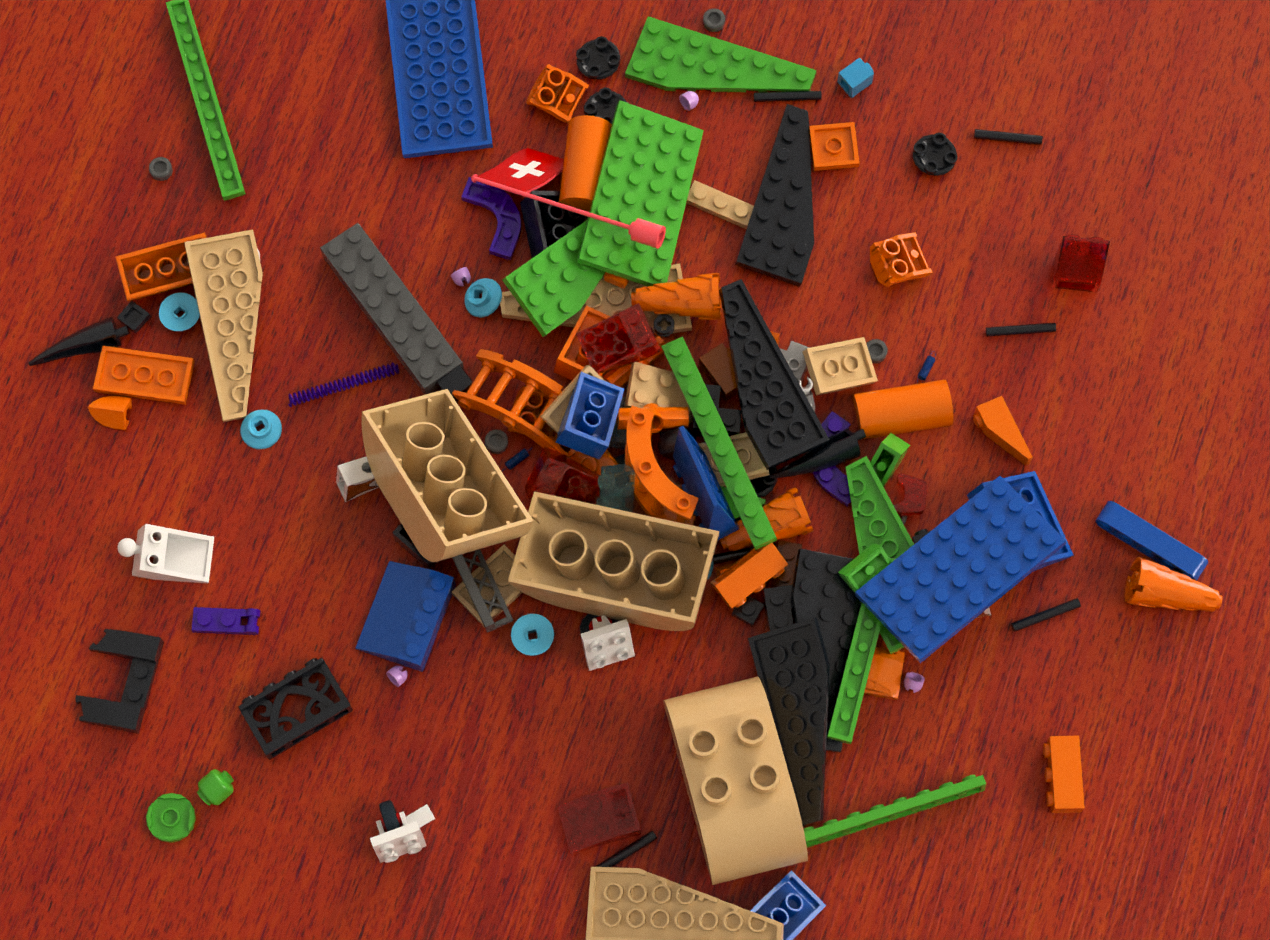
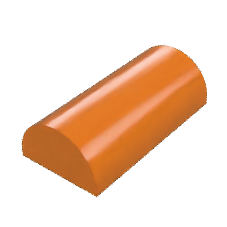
[559,115,612,212]
[115,232,207,301]
[852,379,953,440]

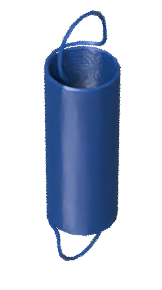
[917,351,936,384]
[502,447,533,471]

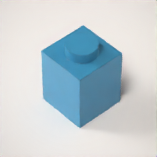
[837,58,874,98]

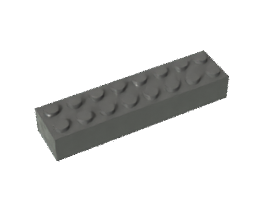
[320,223,464,395]

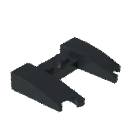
[75,629,164,734]

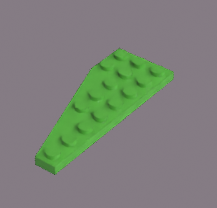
[625,16,817,93]
[502,220,605,337]
[846,456,914,654]

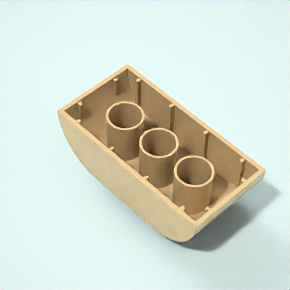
[362,389,533,562]
[508,492,719,631]
[663,676,808,885]

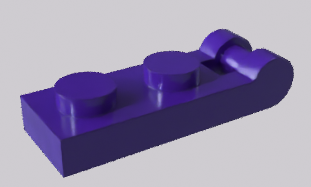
[192,607,261,635]

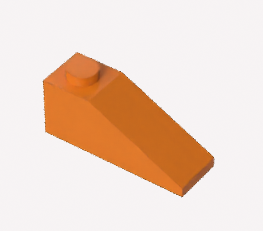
[973,396,1033,466]

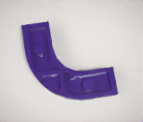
[461,177,521,260]
[812,411,851,507]

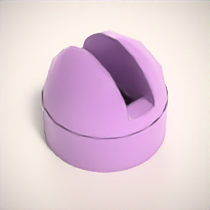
[679,91,699,111]
[451,267,471,286]
[386,666,408,687]
[904,672,925,693]

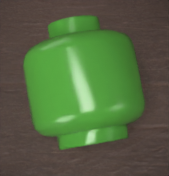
[197,769,234,806]

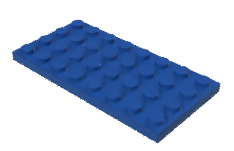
[386,0,493,158]
[855,476,1066,663]

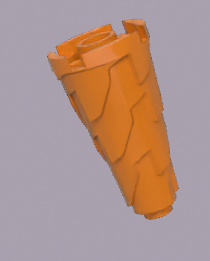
[631,273,721,320]
[720,487,814,551]
[1125,557,1223,612]

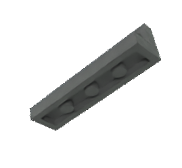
[452,549,513,633]

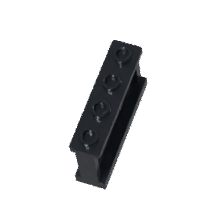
[238,658,353,760]

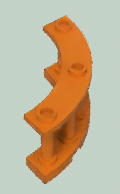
[452,349,569,459]
[625,406,699,526]

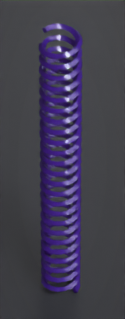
[288,362,399,407]

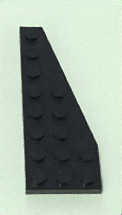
[735,104,814,287]
[719,279,829,470]
[791,549,862,752]
[748,618,830,826]

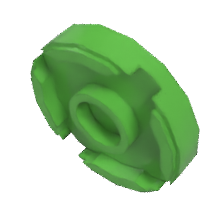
[146,793,196,843]

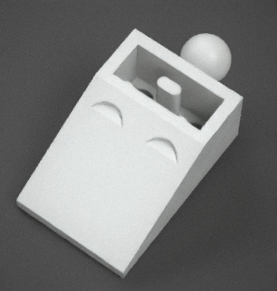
[117,524,214,583]

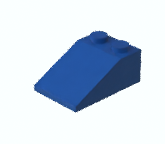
[556,372,624,459]
[750,870,826,940]

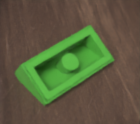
[838,544,892,592]

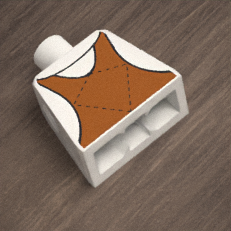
[336,456,379,502]

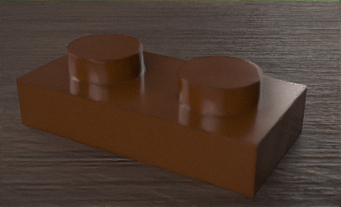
[770,540,802,588]

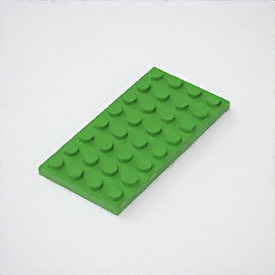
[577,100,704,286]

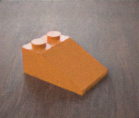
[554,305,628,381]

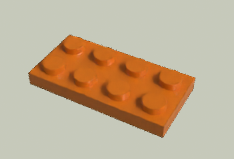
[93,346,195,405]

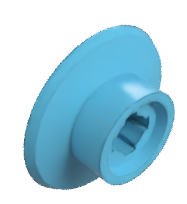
[465,278,502,317]
[159,293,200,331]
[240,410,282,449]
[511,614,554,656]

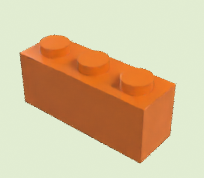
[710,543,789,608]
[1043,736,1085,813]

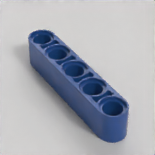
[1095,501,1208,581]

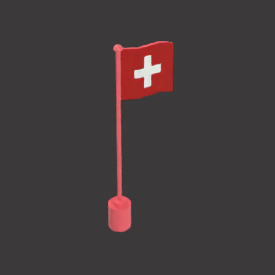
[471,148,666,249]

